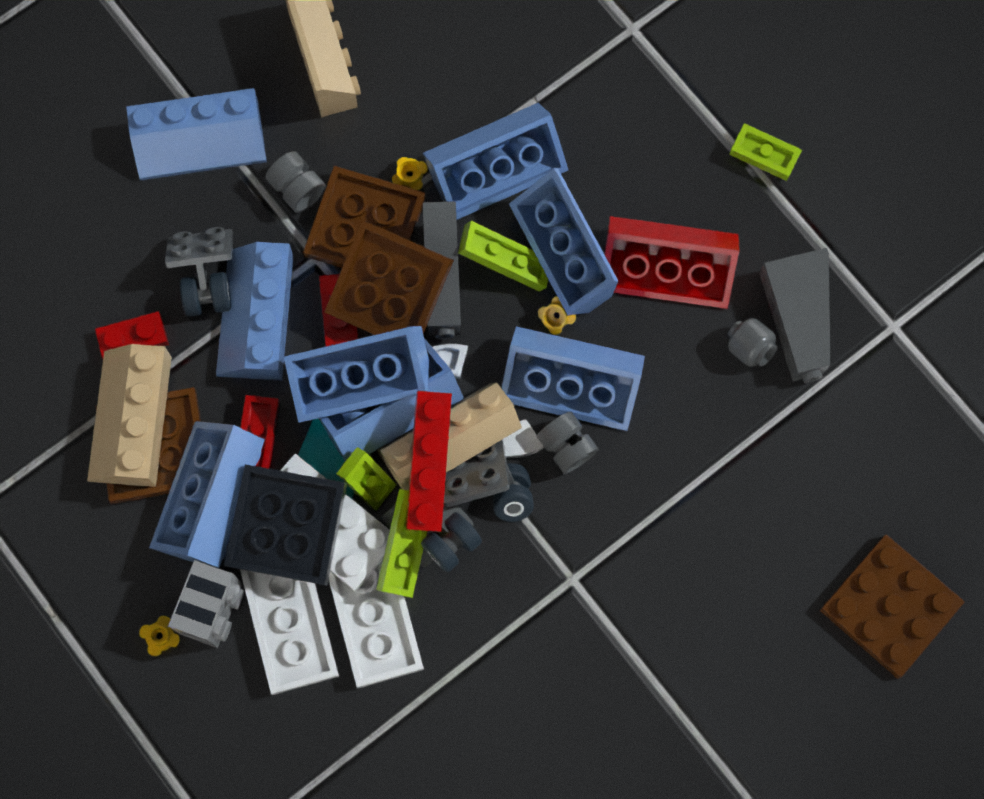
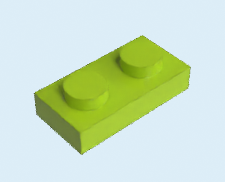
[729,123,802,181]
[336,447,397,511]

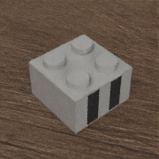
[168,560,244,648]

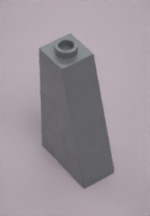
[423,201,461,340]
[759,248,830,383]

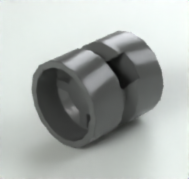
[265,151,326,213]
[537,411,599,474]

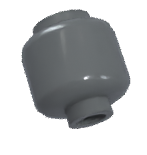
[728,318,777,367]

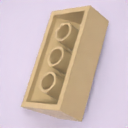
[285,0,361,118]
[87,344,172,487]
[377,383,522,491]

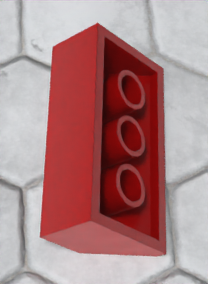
[604,216,739,309]

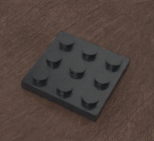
[224,464,347,586]

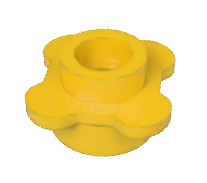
[392,157,428,190]
[538,296,576,335]
[139,616,180,656]

